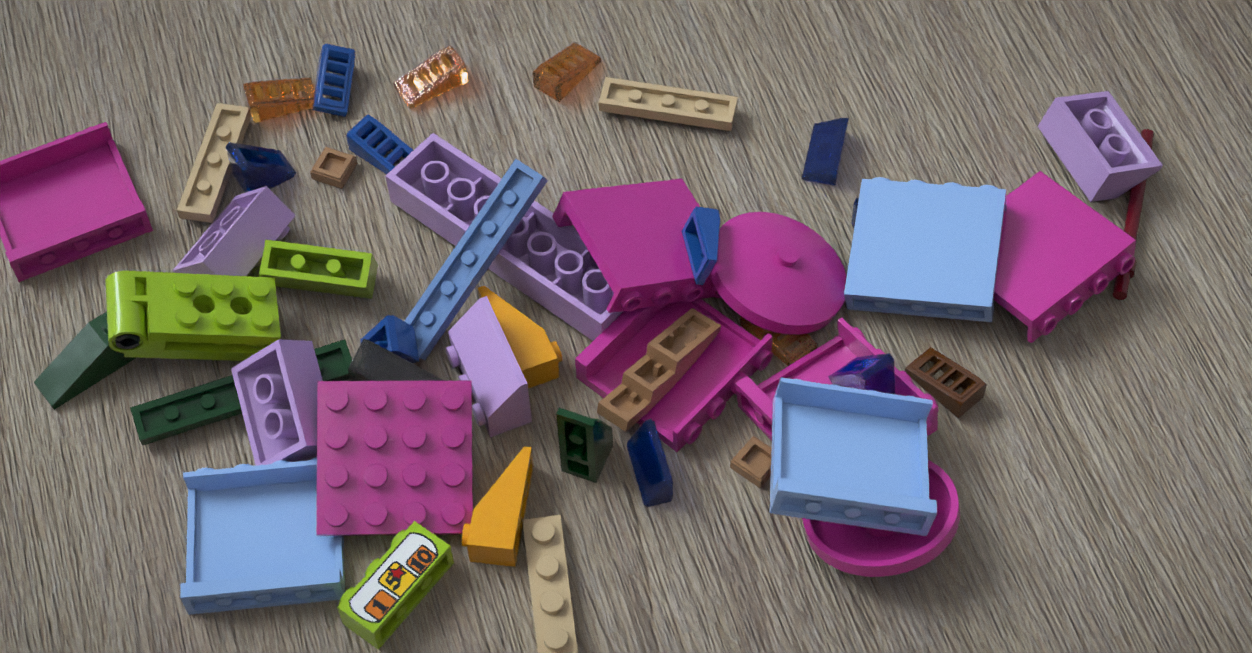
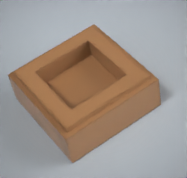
[310,147,358,189]
[730,436,771,488]

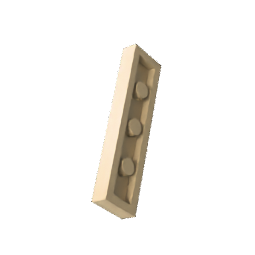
[598,77,738,131]
[177,103,252,223]
[522,515,578,653]

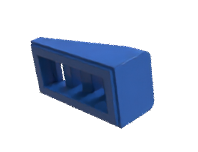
[313,44,355,117]
[346,114,413,174]
[682,206,720,285]

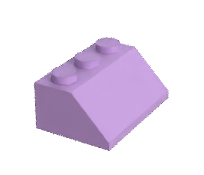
[1038,91,1163,202]
[172,186,296,276]
[445,296,532,437]
[231,339,323,465]

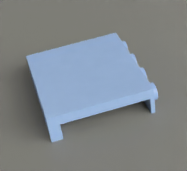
[844,177,1007,322]
[770,377,937,536]
[180,457,345,615]

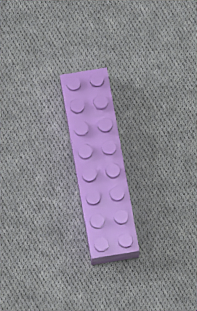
[385,133,623,341]

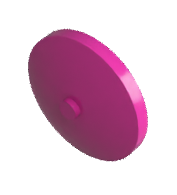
[709,212,847,334]
[802,460,960,577]

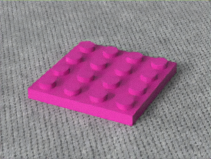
[316,381,473,536]

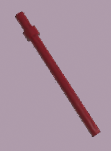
[1112,129,1154,300]

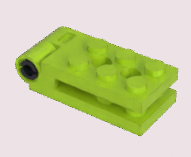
[105,270,281,361]

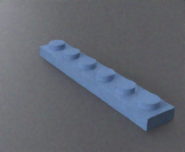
[404,159,548,360]

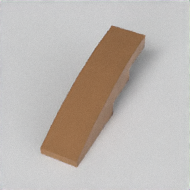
[597,308,721,432]

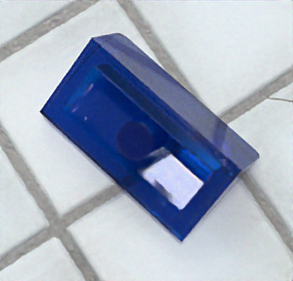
[802,118,849,186]
[627,419,673,507]

